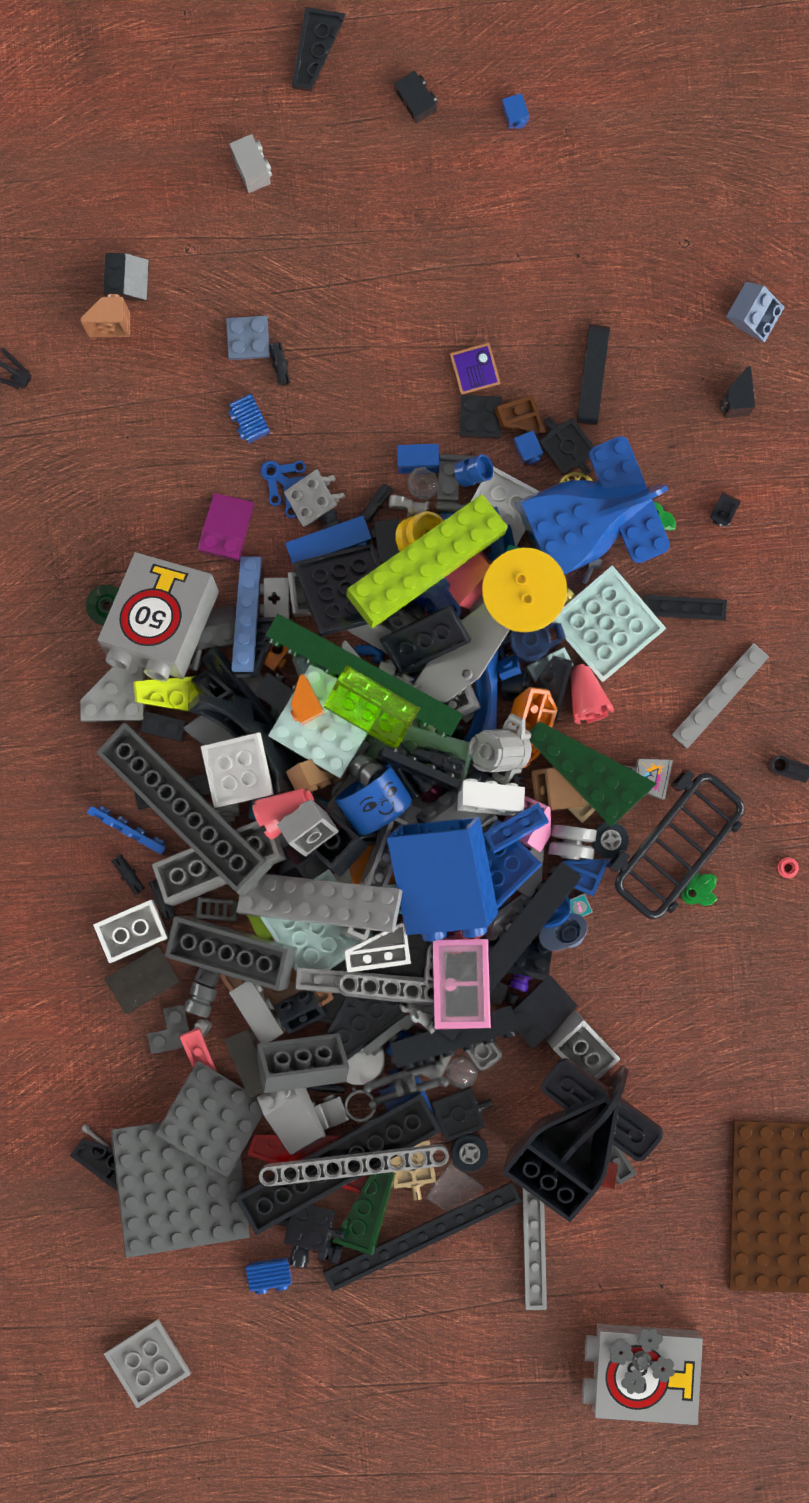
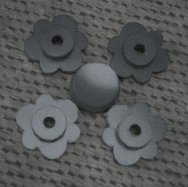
[609,1328,675,1394]

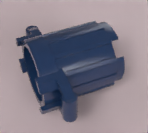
[498,623,566,663]

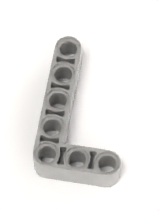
[338,943,447,1005]

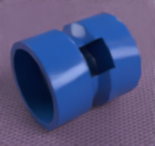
[454,454,494,487]

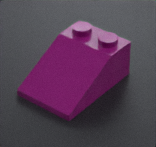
[198,493,254,562]

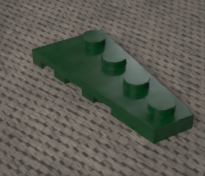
[332,1172,396,1255]

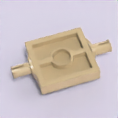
[391,1140,436,1201]

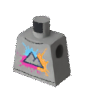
[624,759,673,800]

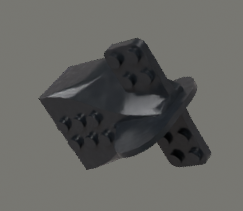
[502,1058,663,1222]

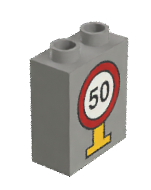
[98,552,219,682]
[582,1323,703,1425]

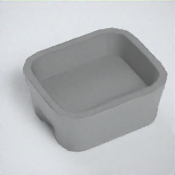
[462,1042,502,1071]

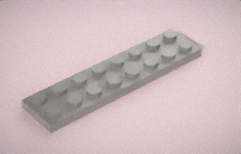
[236,874,403,932]

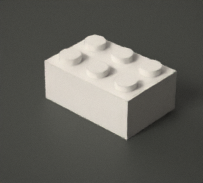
[93,900,169,963]

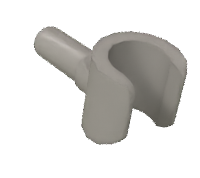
[582,558,602,584]

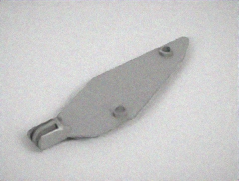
[397,603,509,717]

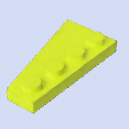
[133,676,199,712]

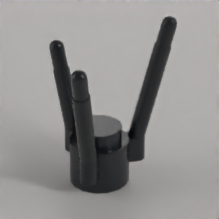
[0,348,32,390]

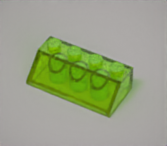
[324,665,421,749]

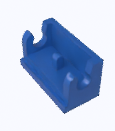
[397,444,439,474]

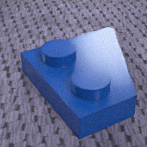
[563,859,609,897]

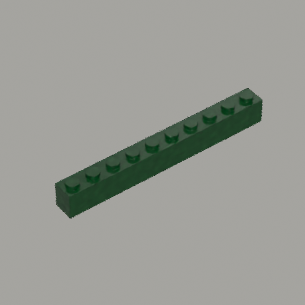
[265,613,463,738]

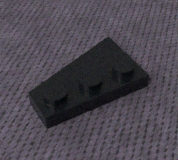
[234,617,275,678]
[532,655,573,721]

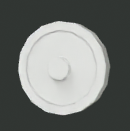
[347,1049,385,1085]

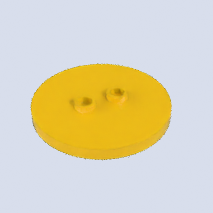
[482,548,567,632]

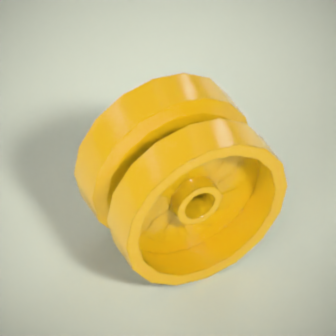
[396,511,443,551]

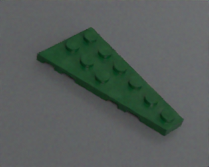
[529,721,657,827]

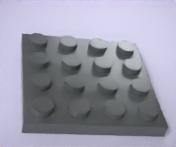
[154,1061,263,1178]

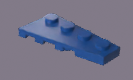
[87,806,168,855]

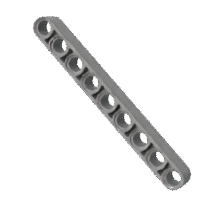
[259,1144,449,1186]

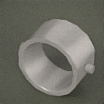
[345,1087,376,1122]

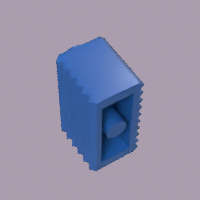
[228,393,270,444]
[246,1257,292,1294]

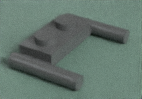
[436,454,475,512]

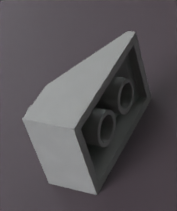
[545,1010,620,1080]
[257,1088,326,1155]

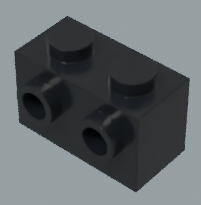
[275,990,326,1034]

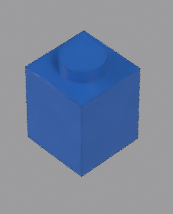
[502,93,529,129]
[514,430,543,465]

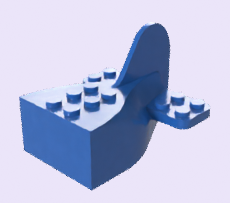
[514,436,670,575]

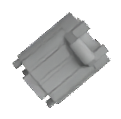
[468,714,532,785]

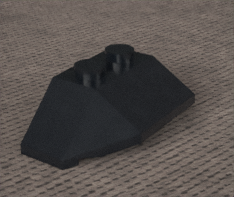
[276,844,330,879]

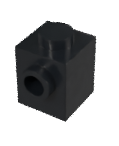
[501,669,530,701]

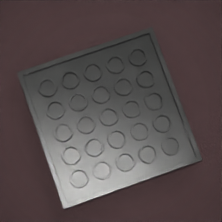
[111,1122,250,1258]

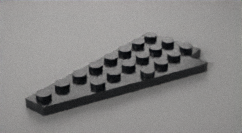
[325,934,455,1060]

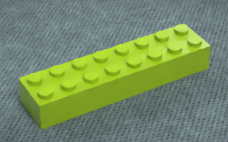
[347,494,508,629]

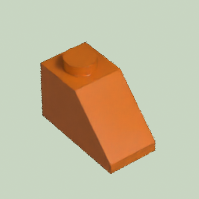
[290,674,325,725]

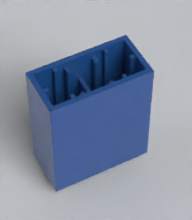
[387,817,498,941]

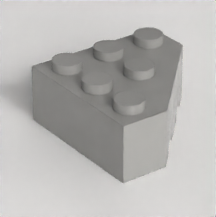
[80,664,146,723]

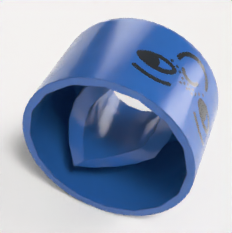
[335,764,412,835]

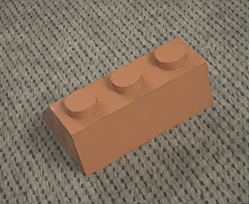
[81,294,130,337]

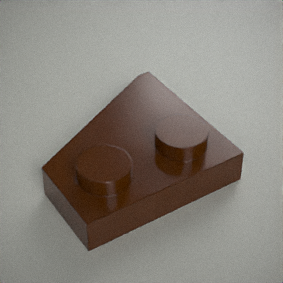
[494,395,546,435]

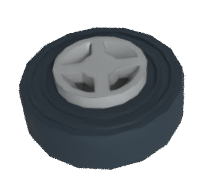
[592,822,629,859]
[451,1134,488,1172]

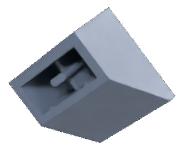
[726,282,785,342]

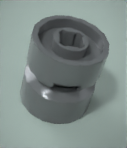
[349,753,387,787]
[183,981,218,1018]

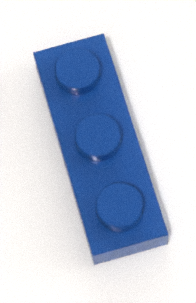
[483,803,550,854]

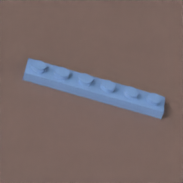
[232,556,262,672]

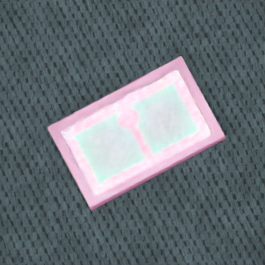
[433,939,491,1029]

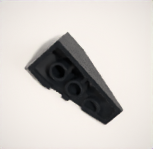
[70,1139,117,1192]

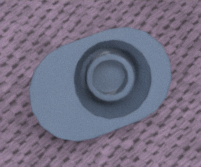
[539,914,588,951]

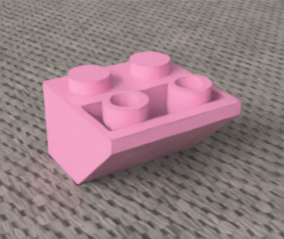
[503,796,551,852]

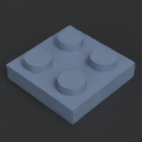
[226,316,270,360]

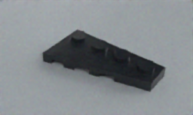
[292,7,346,92]

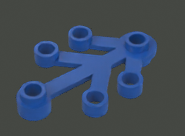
[260,461,306,519]

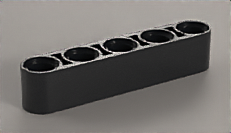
[577,324,610,425]

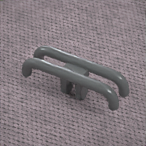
[363,1061,449,1109]

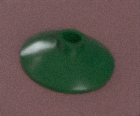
[86,585,119,626]

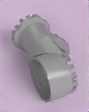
[389,495,429,518]

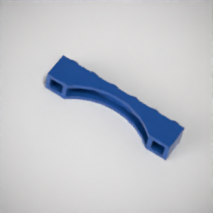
[464,649,498,760]

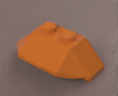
[510,687,557,768]

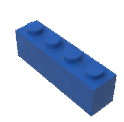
[285,516,372,568]

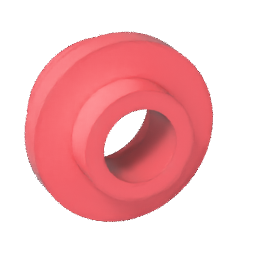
[777,857,799,878]

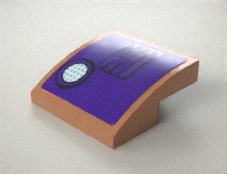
[449,342,501,395]

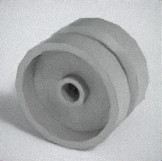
[548,825,597,860]

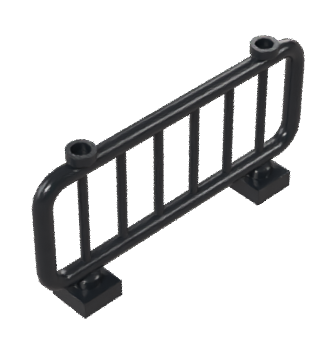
[606,770,745,919]

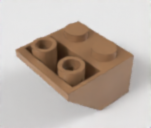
[531,768,584,811]

